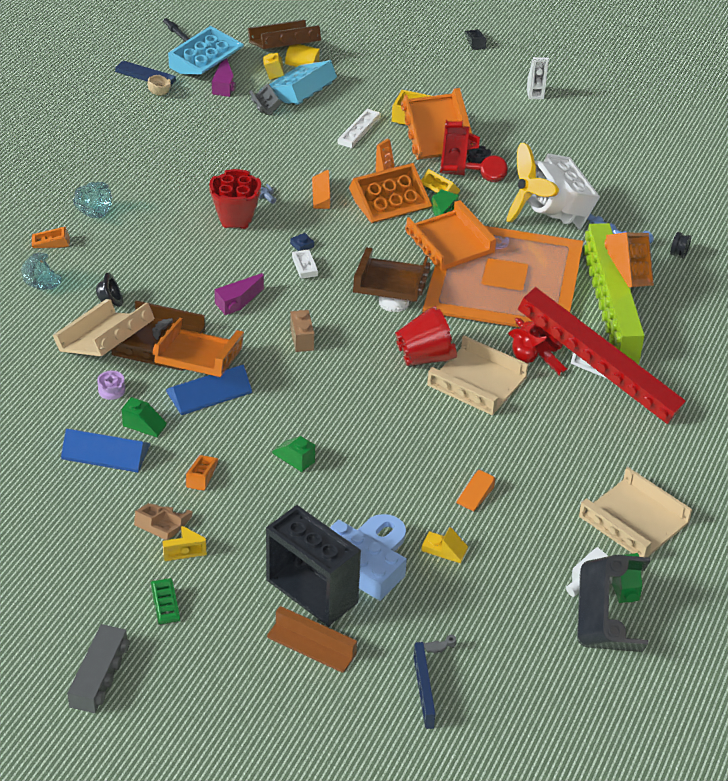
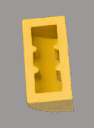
[285,44,320,67]
[421,169,460,194]

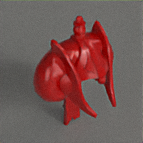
[508,318,567,376]

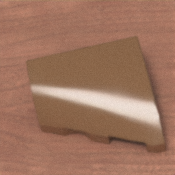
[134,503,193,540]

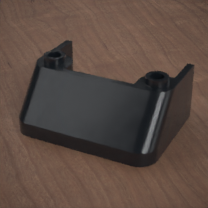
[577,555,650,652]

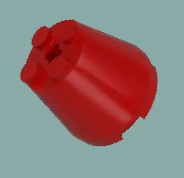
[209,169,261,229]
[395,306,457,366]

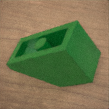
[431,189,459,216]
[121,397,167,438]
[272,436,316,472]
[612,553,643,603]

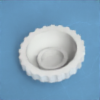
[379,296,410,312]

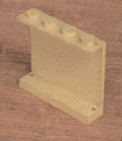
[53,299,155,356]
[427,336,528,415]
[579,467,692,557]

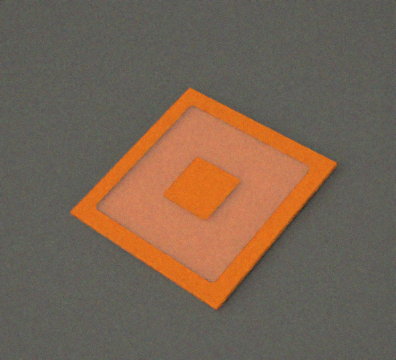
[422,226,583,328]

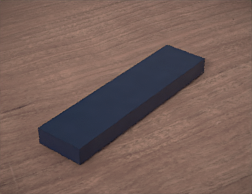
[115,60,176,85]
[413,642,436,729]

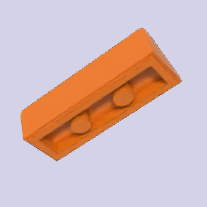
[312,170,330,209]

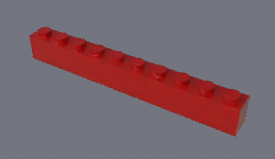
[517,287,686,424]

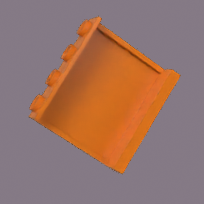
[401,88,473,160]
[405,200,496,271]
[153,318,244,377]

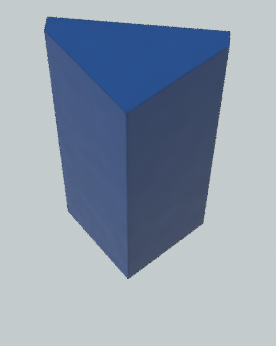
[166,364,252,415]
[61,429,150,473]

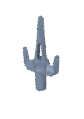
[259,184,276,204]

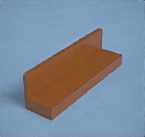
[267,606,357,673]

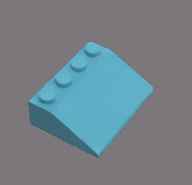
[168,26,244,74]
[260,60,337,105]

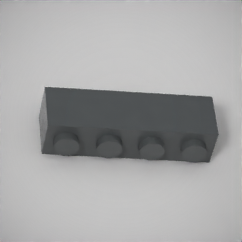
[67,624,130,713]

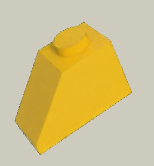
[263,52,284,80]

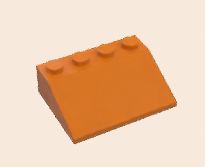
[349,163,432,223]
[605,232,654,287]

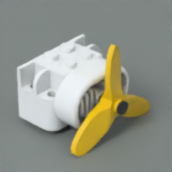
[507,143,600,229]

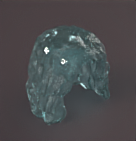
[73,182,112,218]
[21,252,62,290]

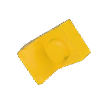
[162,526,207,561]
[421,527,468,564]

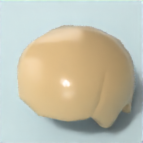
[147,75,171,96]

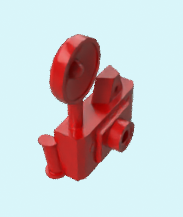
[440,120,508,182]

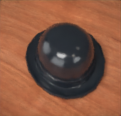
[96,272,123,307]

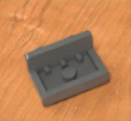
[249,83,282,115]

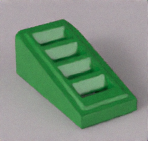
[151,578,180,625]

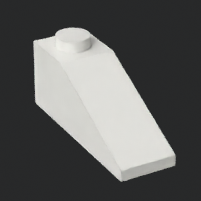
[527,57,549,99]

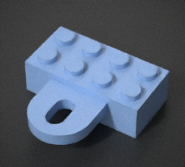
[330,514,407,601]

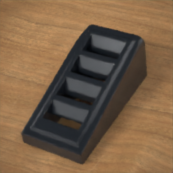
[465,29,486,50]

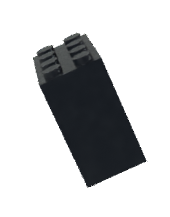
[266,505,361,627]

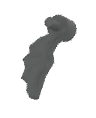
[152,318,173,340]
[423,635,457,654]

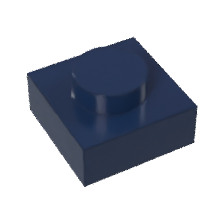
[290,233,314,251]

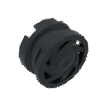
[468,145,491,164]
[670,232,692,259]

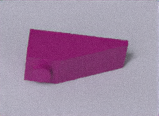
[212,58,236,97]
[214,273,264,315]

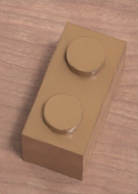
[290,310,314,352]

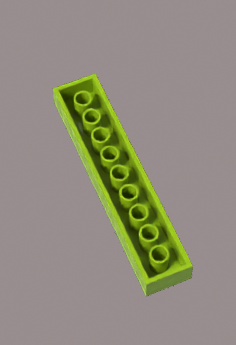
[583,223,644,364]

